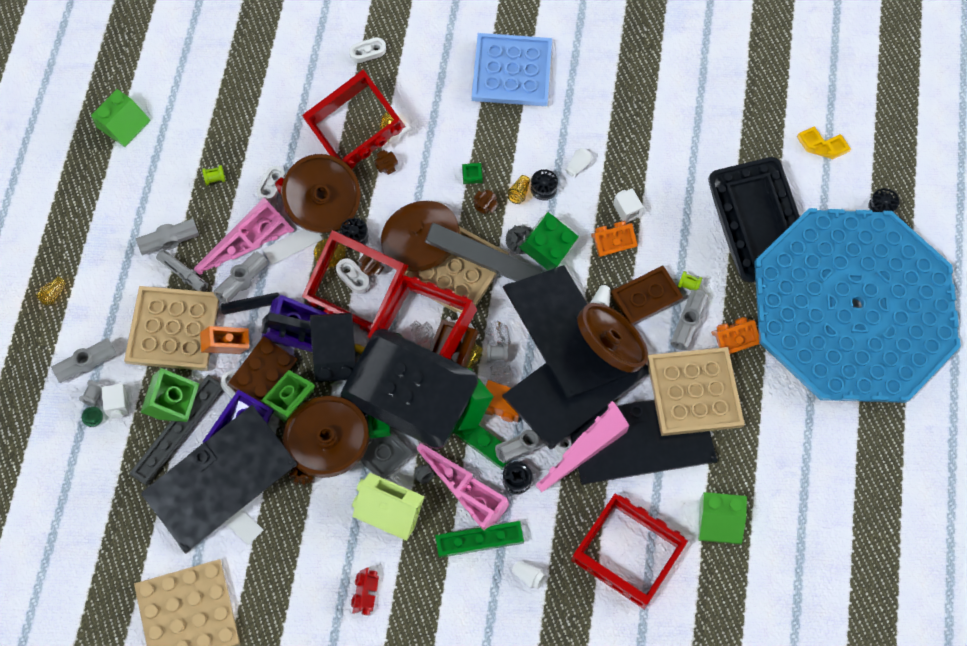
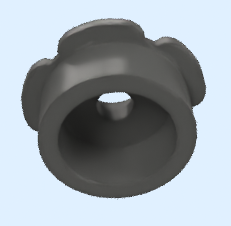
[414,465,434,484]

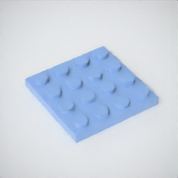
[472,33,552,106]

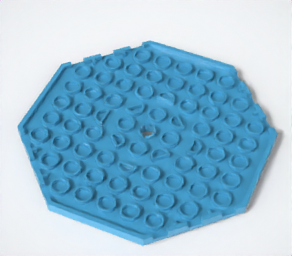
[755,208,961,403]

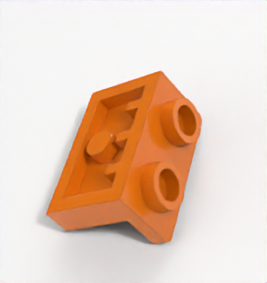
[591,221,638,257]
[711,317,760,354]

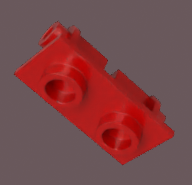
[351,568,379,616]

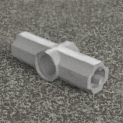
[136,219,199,255]
[213,251,268,304]
[670,289,708,350]
[51,338,117,383]
[495,430,545,463]

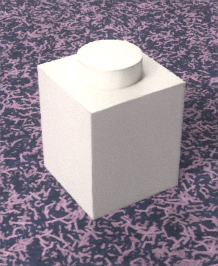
[613,188,644,223]
[101,384,129,418]

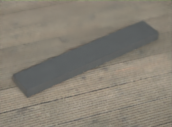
[425,223,542,281]
[129,375,223,487]

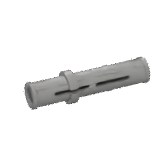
[156,249,208,292]

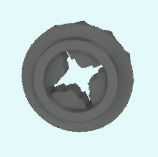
[506,224,532,254]

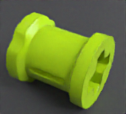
[202,165,226,186]
[678,271,703,290]

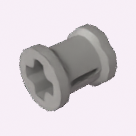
[487,344,508,362]
[79,380,104,407]

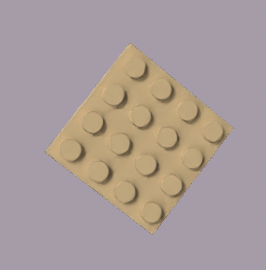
[404,226,509,313]
[124,286,220,371]
[647,347,745,436]
[134,559,240,646]

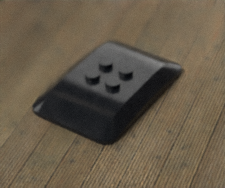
[708,157,800,283]
[341,329,478,449]

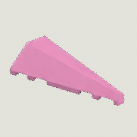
[194,197,294,275]
[536,401,629,492]
[417,443,509,530]

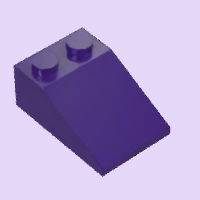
[261,295,328,352]
[202,390,274,443]

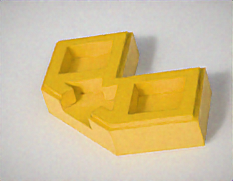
[797,126,851,159]

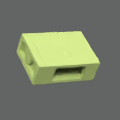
[352,473,425,541]

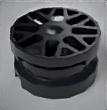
[530,169,558,201]
[868,188,899,213]
[340,218,369,249]
[502,461,532,495]

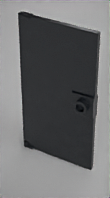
[503,265,630,399]
[502,363,649,450]
[571,400,717,485]
[141,405,298,554]

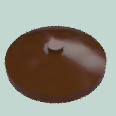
[281,154,361,234]
[381,200,460,271]
[578,303,648,372]
[283,396,369,478]

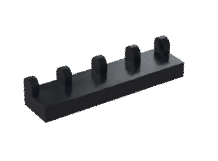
[261,312,312,342]

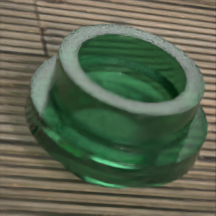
[81,407,103,427]

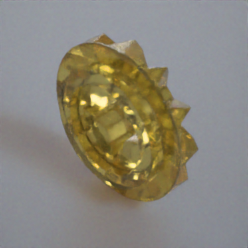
[314,238,346,269]

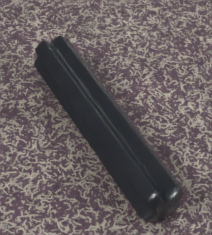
[221,292,280,315]

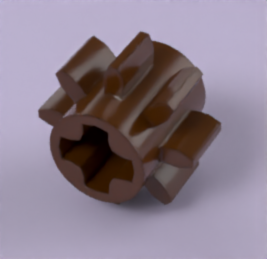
[374,150,398,175]
[473,190,498,214]
[359,254,385,277]
[289,467,314,488]

